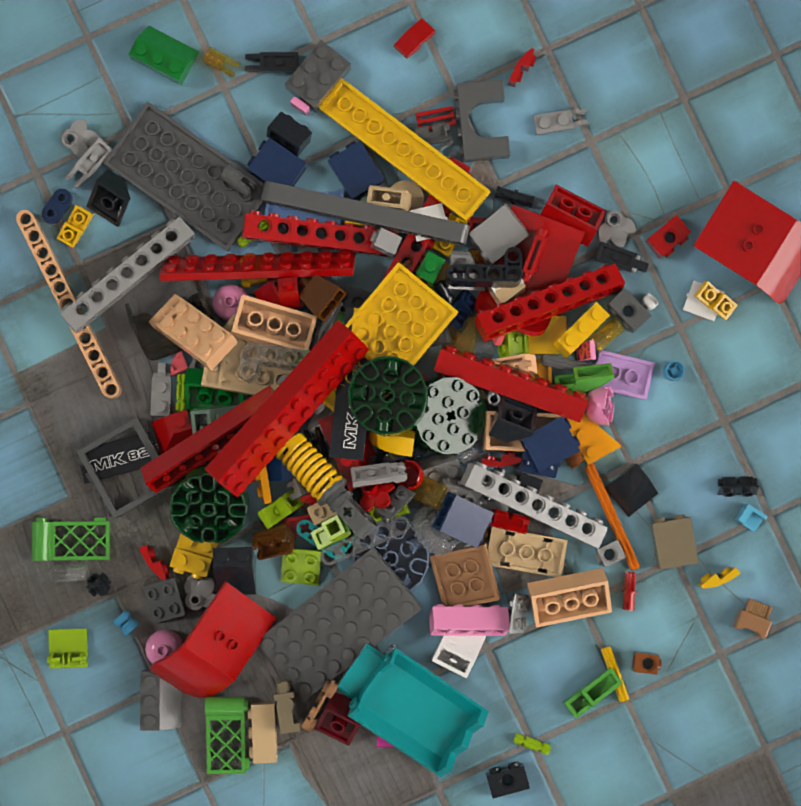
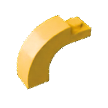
[368,431,415,457]

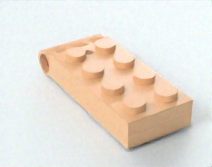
[148,294,238,371]

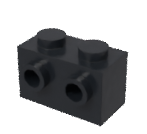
[266,112,312,157]

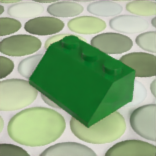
[128,26,199,86]
[185,368,245,412]

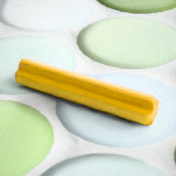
[601,646,629,702]

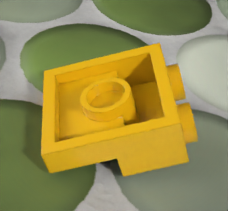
[170,533,218,580]

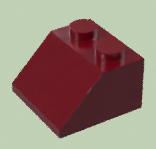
[315,692,361,746]

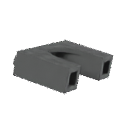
[453,79,510,163]

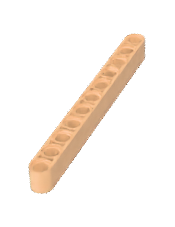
[16,210,122,399]

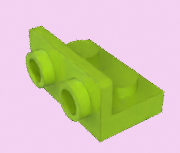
[498,331,529,358]

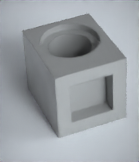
[370,227,402,257]
[594,539,626,567]

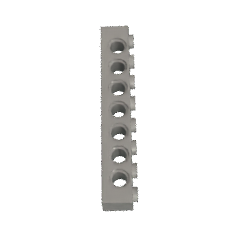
[60,217,195,334]
[460,461,608,549]

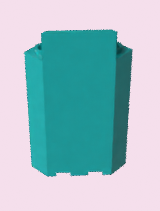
[337,643,489,778]

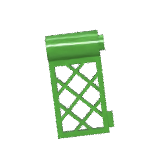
[32,518,110,561]
[205,696,250,774]

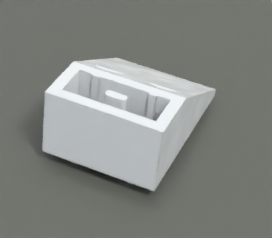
[431,636,486,678]

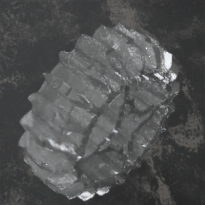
[411,504,459,556]

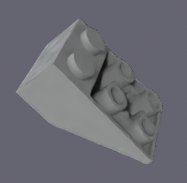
[418,454,463,516]

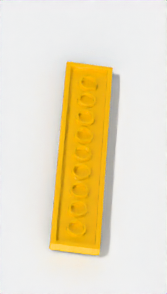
[318,78,491,222]

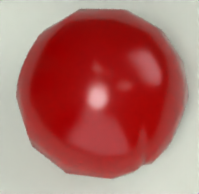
[397,460,424,491]

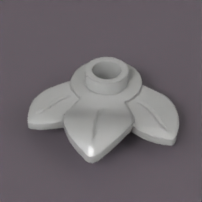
[61,120,99,157]
[598,210,636,248]
[184,575,216,611]

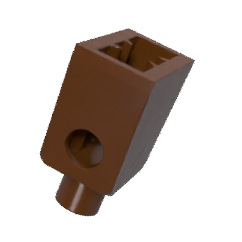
[299,275,347,322]

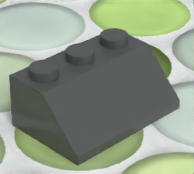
[140,669,182,731]

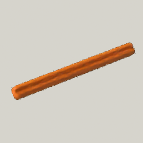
[585,464,640,571]

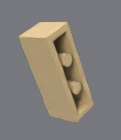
[248,702,278,764]

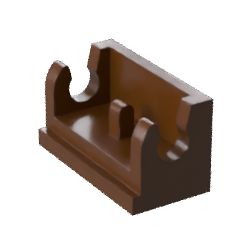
[252,524,296,561]

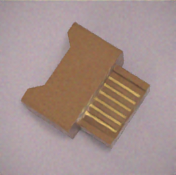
[732,598,773,640]

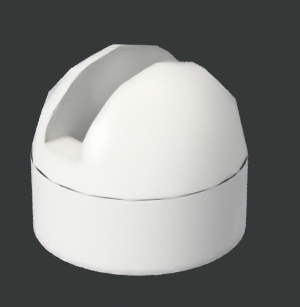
[641,293,658,310]

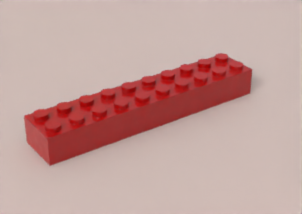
[205,320,370,497]

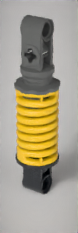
[274,430,377,539]

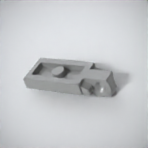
[150,363,172,416]

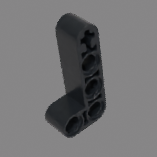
[446,247,522,288]

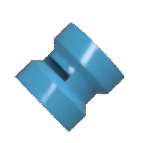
[663,361,685,381]
[113,610,140,637]

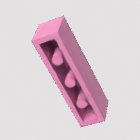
[429,604,510,636]

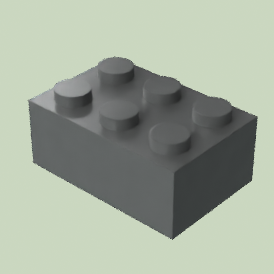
[285,40,351,113]

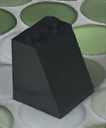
[213,547,256,595]

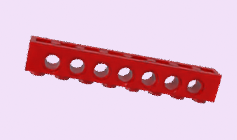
[381,157,472,282]
[241,211,398,257]
[474,263,625,342]

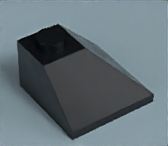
[86,169,131,227]
[489,395,538,442]
[605,463,658,517]

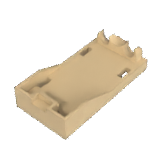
[487,527,568,577]

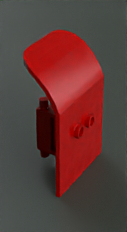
[693,181,801,304]
[475,204,585,336]
[150,581,277,698]

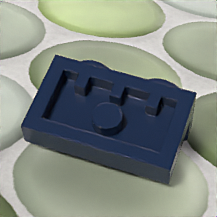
[518,452,561,478]

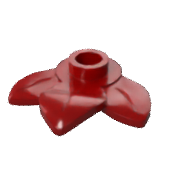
[360,482,395,512]

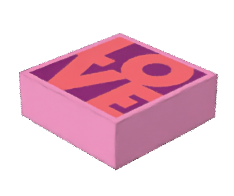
[290,96,310,116]
[576,340,596,361]

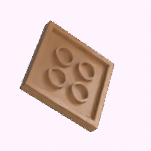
[429,543,501,607]

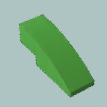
[554,363,614,393]
[562,667,623,719]

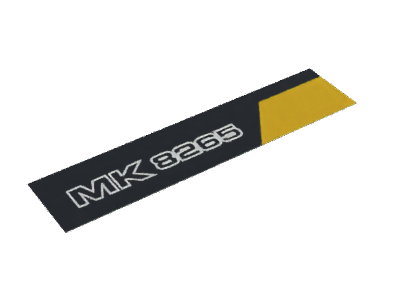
[329,307,380,461]
[76,431,161,484]

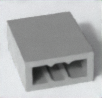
[469,203,530,264]

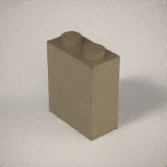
[650,514,699,570]

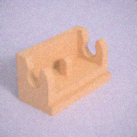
[492,354,537,375]

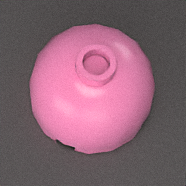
[212,284,249,322]
[585,387,614,425]
[145,629,183,664]

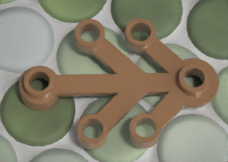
[301,680,339,733]

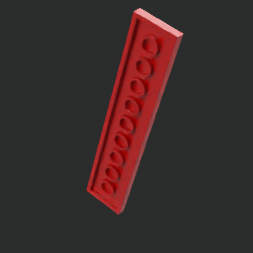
[160,250,356,281]

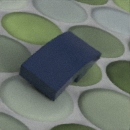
[450,290,476,330]

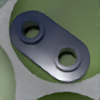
[42,189,73,224]

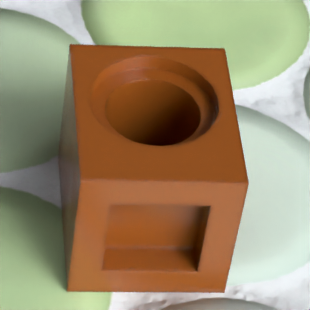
[632,651,662,675]

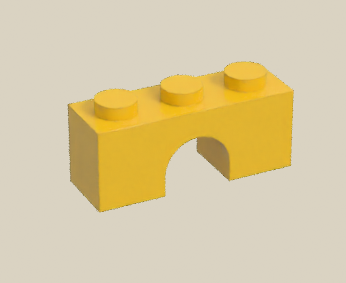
[552,302,610,358]

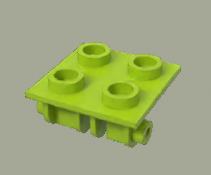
[280,548,322,586]
[47,628,88,669]

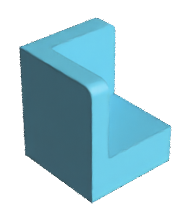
[735,504,768,532]

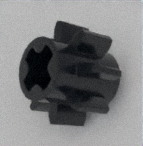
[86,572,111,597]

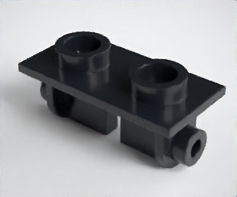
[717,476,759,497]

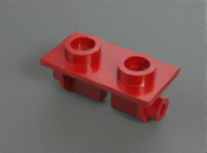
[489,508,530,534]

